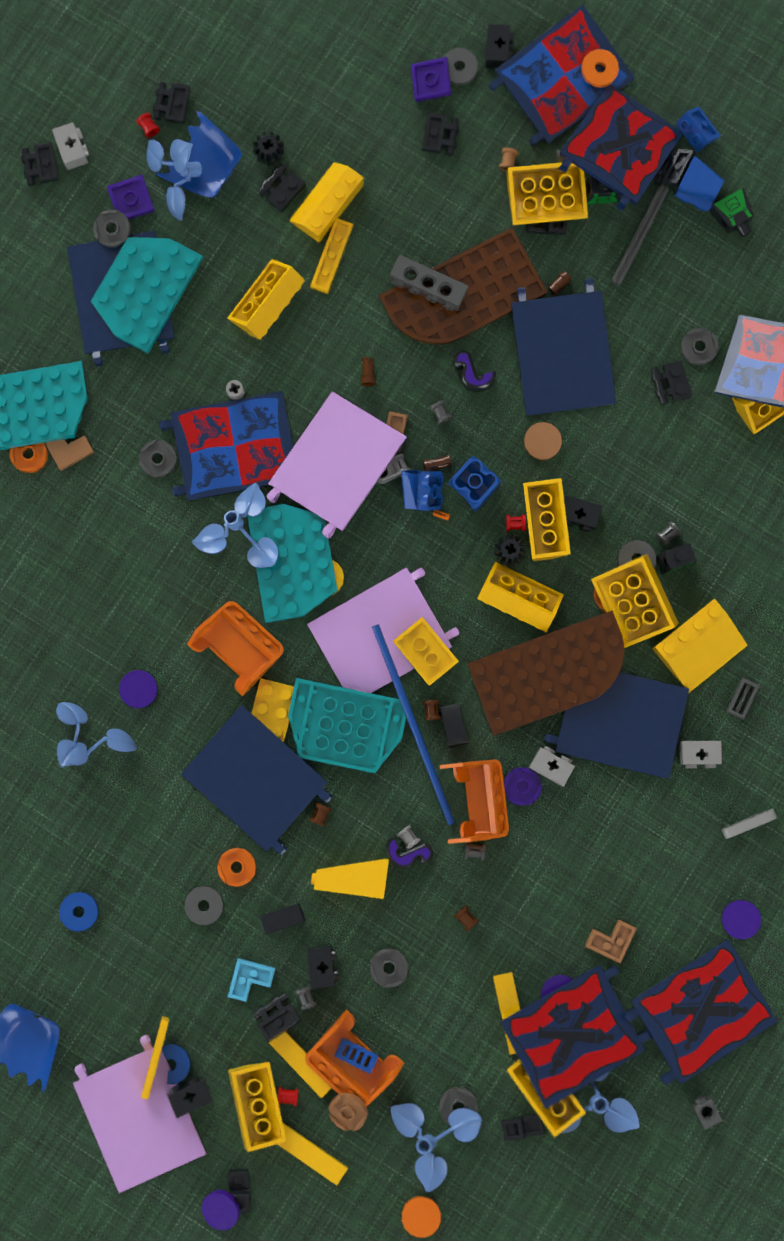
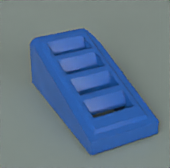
[334,1038,379,1074]

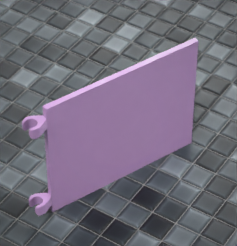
[267,391,407,538]
[307,567,459,693]
[73,1035,206,1193]

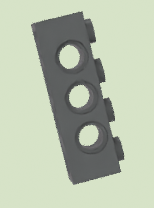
[390,254,468,311]

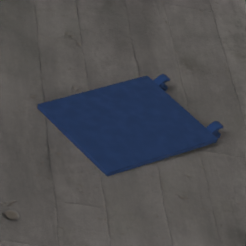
[67,231,175,366]
[511,278,616,416]
[544,672,689,779]
[182,705,333,855]

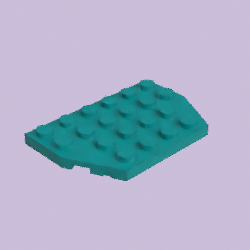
[91,237,203,354]
[0,361,88,450]
[247,504,338,623]
[288,678,410,773]

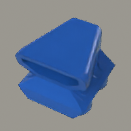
[675,156,724,212]
[448,456,502,512]
[401,470,444,511]

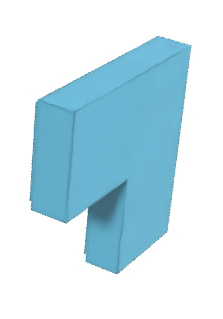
[228,958,276,1002]

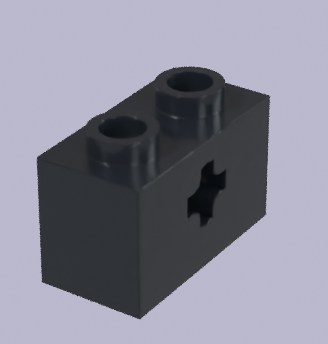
[485,24,514,68]
[564,496,602,532]
[307,945,338,989]
[166,1076,213,1118]

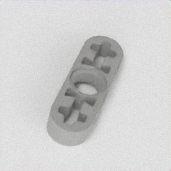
[721,809,777,839]

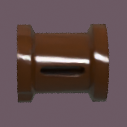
[422,700,441,721]
[309,802,332,826]
[453,905,479,931]

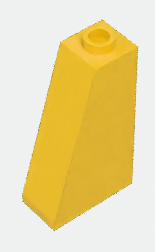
[311,858,389,899]

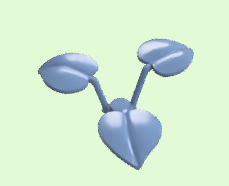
[147,139,202,221]
[192,483,279,568]
[56,702,137,767]
[547,1072,639,1133]
[391,1103,482,1192]

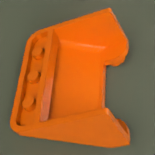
[187,601,284,696]
[305,1009,404,1107]

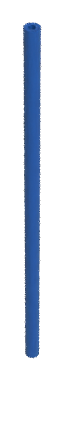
[372,624,455,825]

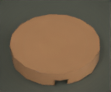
[524,422,562,461]
[329,1092,368,1131]

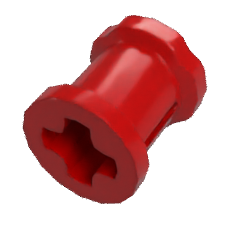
[136,113,160,138]
[506,514,526,532]
[277,1087,299,1107]

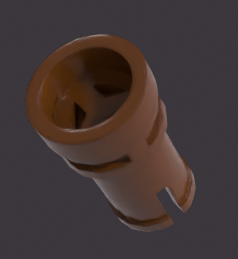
[361,357,376,387]
[423,455,452,472]

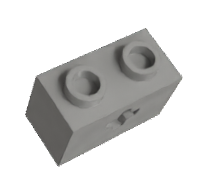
[52,122,89,170]
[679,741,722,769]
[528,746,575,787]

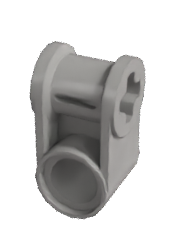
[377,454,410,484]

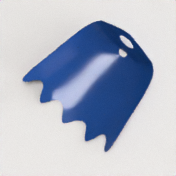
[156,111,242,197]
[0,1004,60,1092]

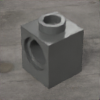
[691,1095,722,1130]

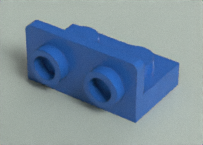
[676,106,721,152]

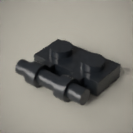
[152,82,191,124]
[422,113,460,156]
[21,142,59,186]
[654,149,697,187]
[257,163,306,213]
[651,360,692,405]
[252,992,302,1043]

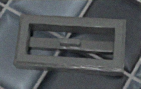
[726,677,760,720]

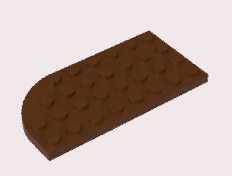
[379,228,547,345]
[467,610,624,736]

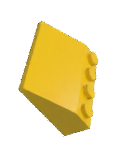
[506,163,588,225]
[591,554,679,648]
[652,599,748,693]

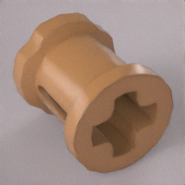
[499,148,518,172]

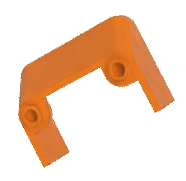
[440,759,509,844]

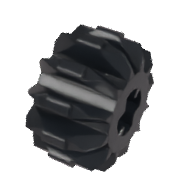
[253,131,284,165]
[494,534,526,567]

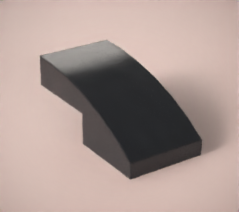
[526,220,567,235]
[440,703,468,748]
[260,903,305,934]
[501,1114,545,1141]
[228,1168,250,1213]

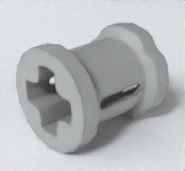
[226,380,245,400]
[396,825,421,850]

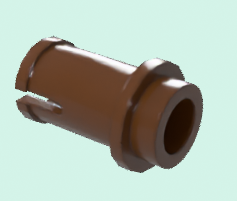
[548,271,572,296]

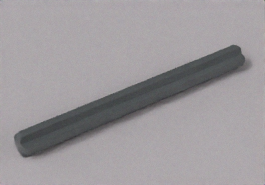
[611,185,668,286]

